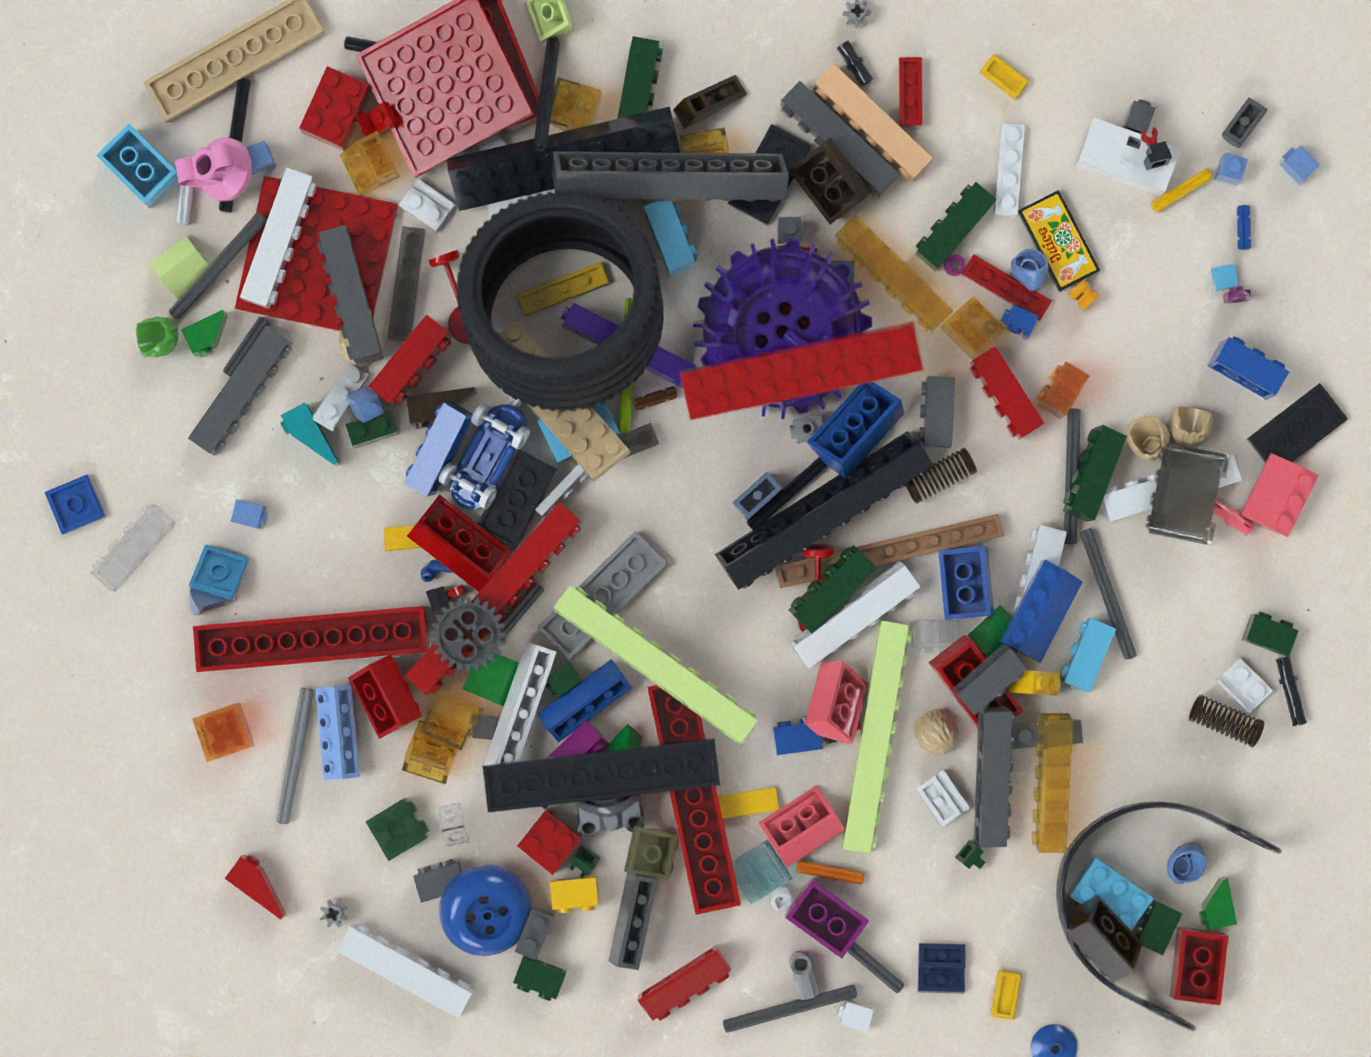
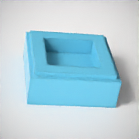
[1211,264,1239,291]

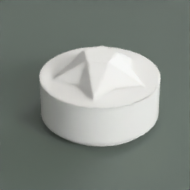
[769,887,794,911]

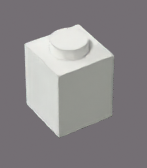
[837,1000,874,1032]

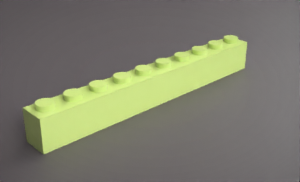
[553,586,758,746]
[842,621,912,854]

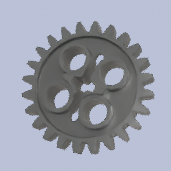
[430,596,507,672]

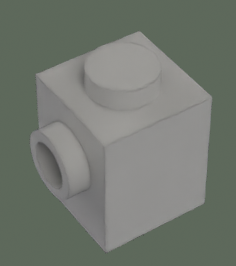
[790,415,823,444]

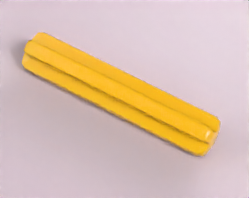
[1150,168,1212,213]

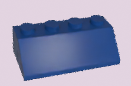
[807,382,905,479]
[999,559,1083,663]

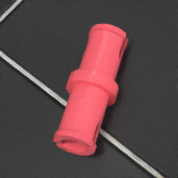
[1208,499,1255,536]

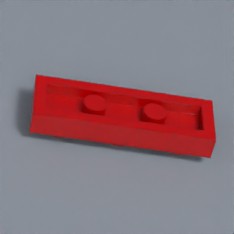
[898,57,922,127]

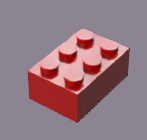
[299,66,372,151]
[348,654,422,739]
[1170,927,1229,1006]

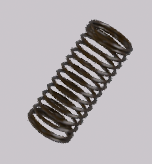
[906,447,977,504]
[1189,694,1265,748]

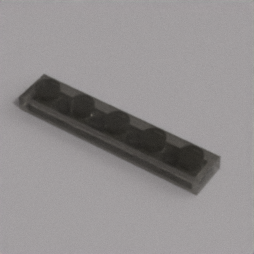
[387,226,426,342]

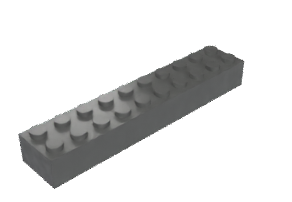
[552,152,788,202]

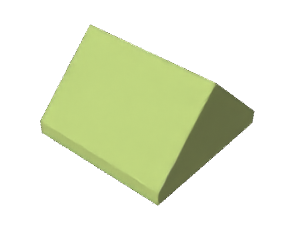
[525,0,573,42]
[151,236,209,299]

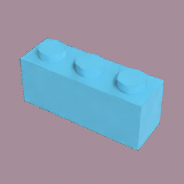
[1060,618,1116,693]

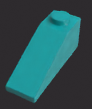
[280,402,340,466]

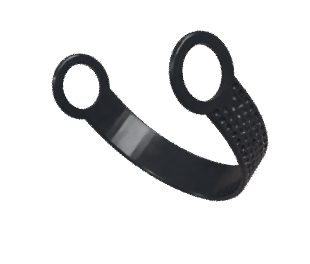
[1056,802,1282,1031]

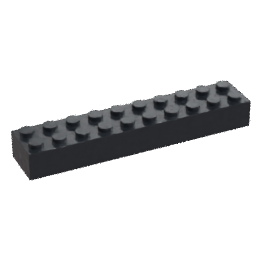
[447,106,681,211]
[714,431,933,590]

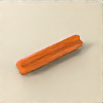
[796,860,864,885]

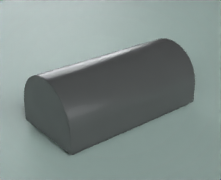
[1222,97,1268,148]

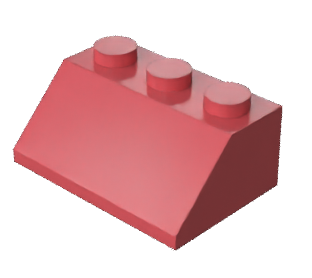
[1240,453,1319,537]
[805,661,868,744]
[759,786,845,868]

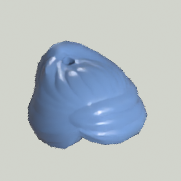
[1011,249,1049,292]
[1167,842,1207,884]

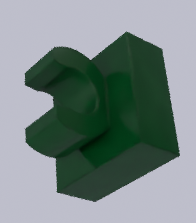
[955,840,986,869]
[570,845,600,877]

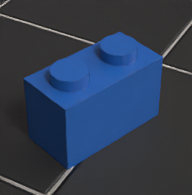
[773,718,823,755]

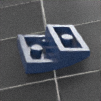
[918,943,966,994]

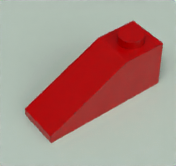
[224,854,286,920]

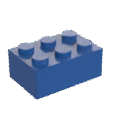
[1207,336,1289,400]
[938,546,994,620]

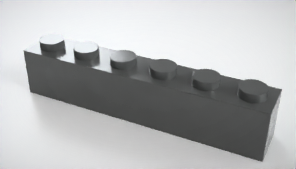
[780,81,900,198]
[317,225,384,366]
[188,325,292,455]
[974,706,1015,848]

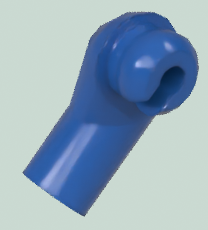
[421,560,452,582]

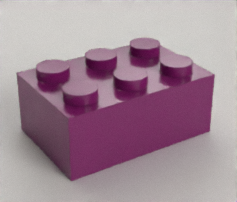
[784,878,869,959]

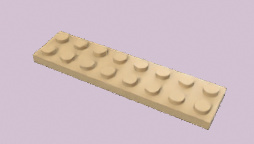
[143,0,325,123]
[499,320,630,482]

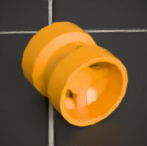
[1068,279,1100,310]

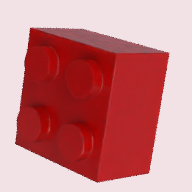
[517,809,582,875]

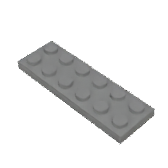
[537,531,667,660]

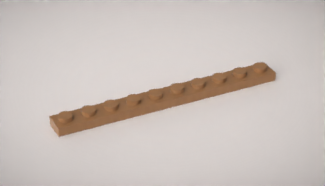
[775,514,1004,588]

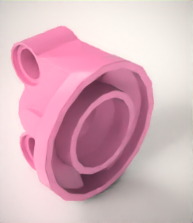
[175,137,252,202]

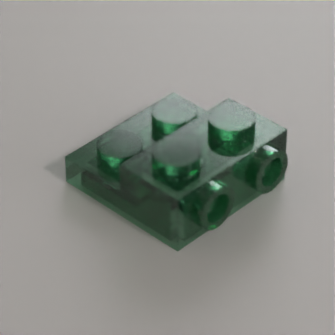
[365,797,430,861]

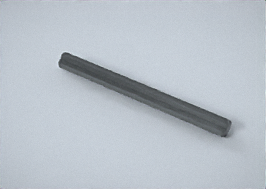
[169,213,267,319]
[1064,408,1081,545]
[1080,528,1137,660]
[723,985,857,1033]

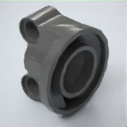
[576,795,645,838]

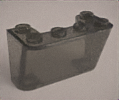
[1146,443,1230,546]

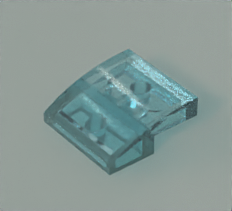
[732,839,792,904]

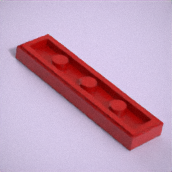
[961,254,1052,321]

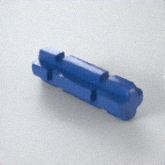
[1237,205,1251,250]

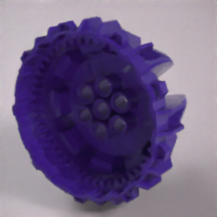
[693,238,872,419]

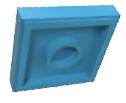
[189,545,249,601]

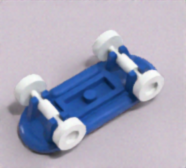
[438,403,530,509]

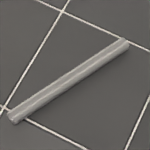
[276,688,313,824]

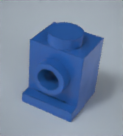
[1000,305,1038,340]

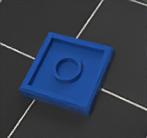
[44,474,106,535]

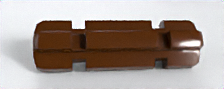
[633,386,678,410]

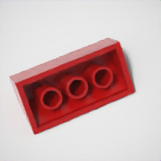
[407,494,512,592]
[638,945,731,1021]

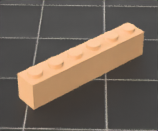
[814,64,933,181]

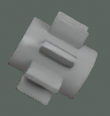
[842,0,871,29]
[320,899,348,927]

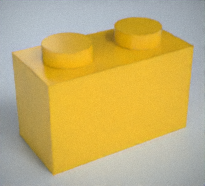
[1009,670,1061,696]
[550,876,599,913]

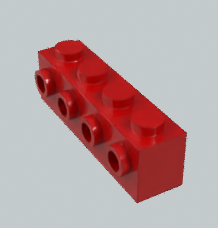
[969,346,1045,440]

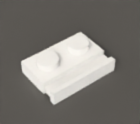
[399,178,456,232]
[1215,658,1273,714]
[915,770,970,827]

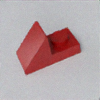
[356,101,398,143]

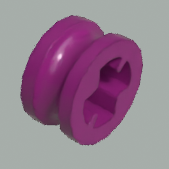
[944,254,965,276]

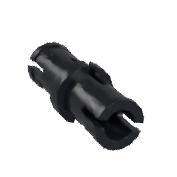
[837,40,873,87]

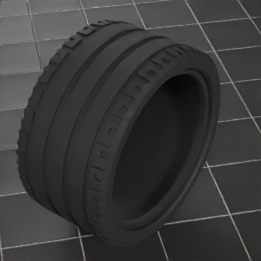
[456,191,664,412]

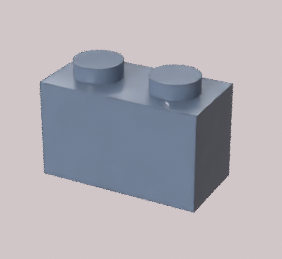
[732,472,783,520]

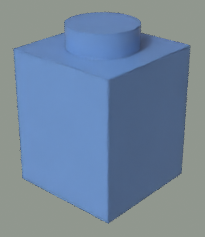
[246,141,276,175]
[1280,146,1320,184]
[1214,153,1248,185]
[346,386,384,423]
[231,499,268,529]

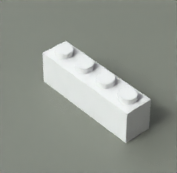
[1014,525,1067,610]

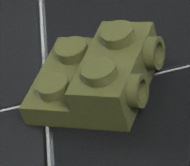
[624,826,679,880]

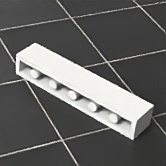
[240,167,317,309]
[1101,452,1242,523]
[789,561,920,669]
[481,641,556,773]
[337,924,473,1018]

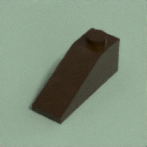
[673,75,747,129]
[406,387,477,429]

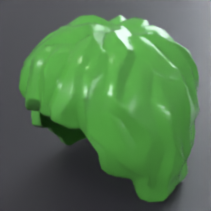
[136,316,179,358]

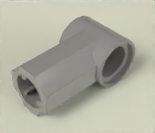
[789,951,820,1000]

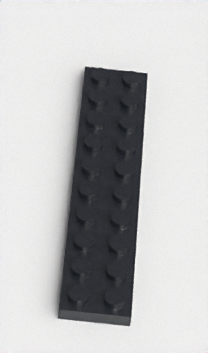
[482,738,720,813]

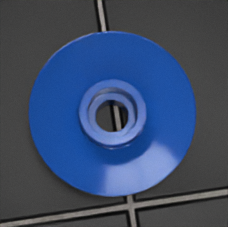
[1031,1024,1077,1057]

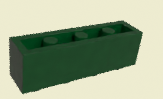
[617,36,663,119]
[915,182,997,272]
[1063,425,1127,522]
[789,545,877,634]

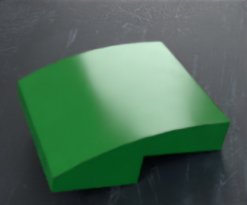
[967,605,1017,658]
[462,647,519,706]

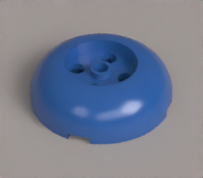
[439,865,532,956]

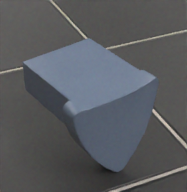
[190,588,225,615]

